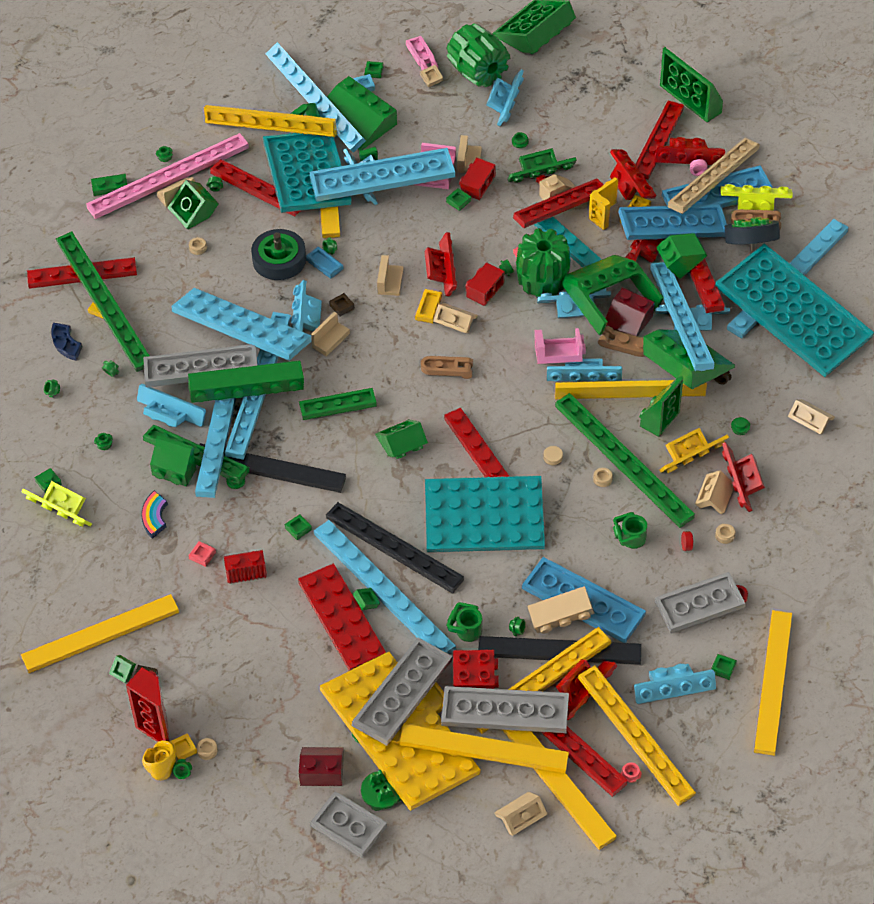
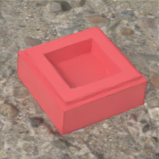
[189,541,216,567]

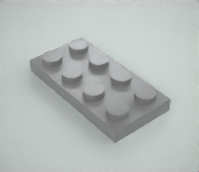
[655,572,745,633]

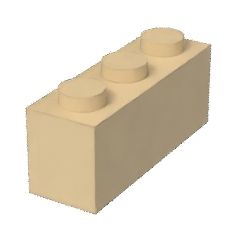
[527,586,595,634]

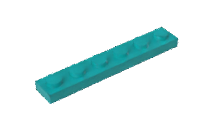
[534,202,602,268]

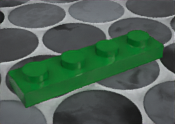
[299,388,377,420]

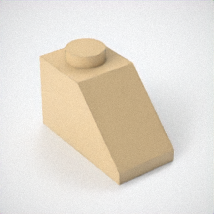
[539,174,576,200]

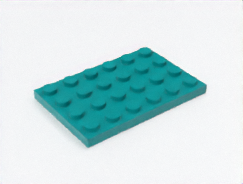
[263,133,351,213]
[425,476,545,552]

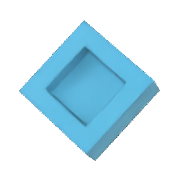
[354,74,375,91]

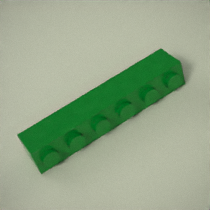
[188,361,304,403]

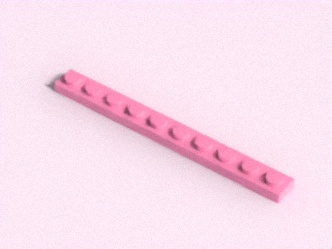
[86,133,249,219]

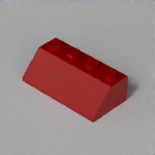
[126,667,170,742]

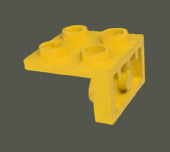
[589,177,618,230]

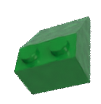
[639,376,683,437]

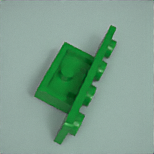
[508,148,577,183]

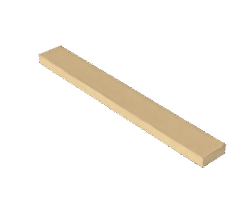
[668,138,760,214]

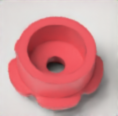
[621,762,642,783]

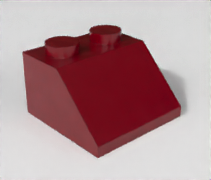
[605,287,654,336]
[299,747,344,786]

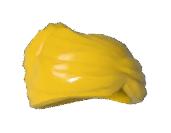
[143,741,176,781]

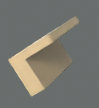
[457,135,482,173]
[157,177,195,207]
[377,255,403,296]
[433,303,478,333]
[311,312,350,357]
[788,399,835,434]
[695,470,734,514]
[495,792,547,836]

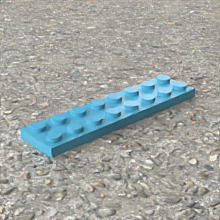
[309,148,455,202]
[171,288,312,361]

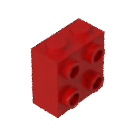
[453,650,499,689]

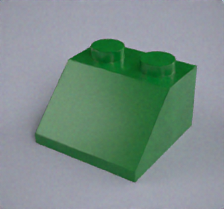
[167,180,219,229]
[656,233,708,279]
[375,419,428,459]
[150,435,197,487]

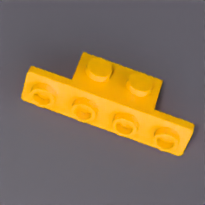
[659,428,729,473]

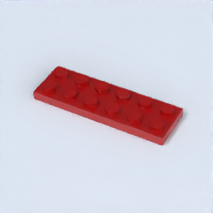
[298,563,386,671]

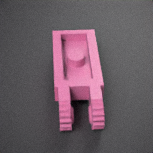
[406,36,439,70]

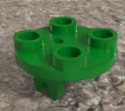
[360,770,401,811]

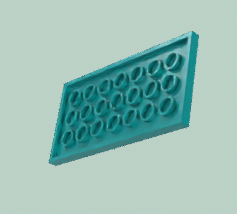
[715,243,874,377]

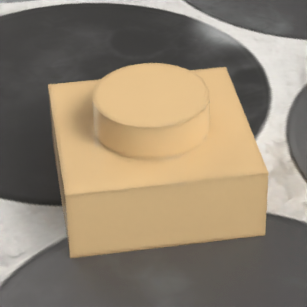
[420,65,443,88]

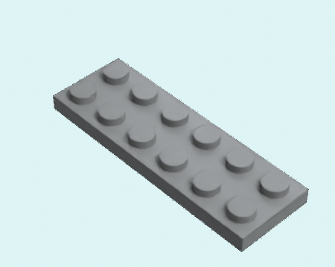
[144,344,257,387]
[352,638,453,746]
[441,686,569,733]

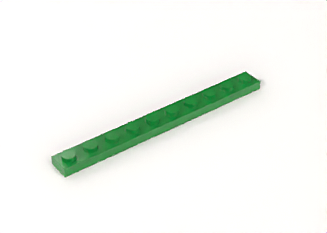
[56,231,150,372]
[555,393,695,528]

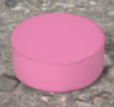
[690,159,708,176]

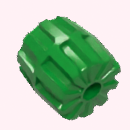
[446,23,511,87]
[516,228,571,298]

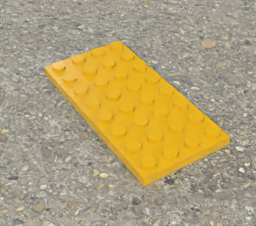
[320,652,481,811]

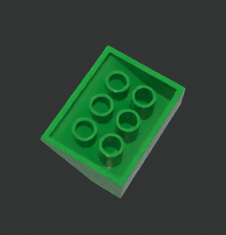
[492,0,576,54]
[660,47,723,122]
[327,76,397,151]
[643,329,735,389]

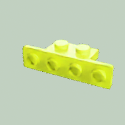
[720,184,793,211]
[21,481,92,527]

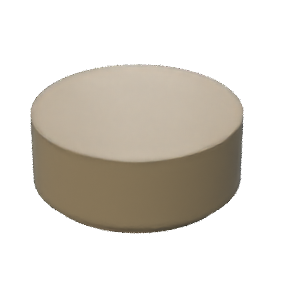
[189,237,207,255]
[543,446,563,465]
[593,468,613,487]
[715,524,735,544]
[196,738,218,760]

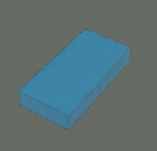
[306,246,344,279]

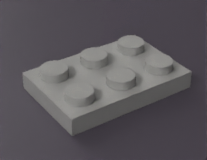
[310,791,387,858]

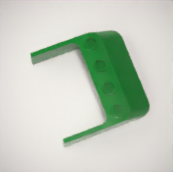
[562,255,663,336]

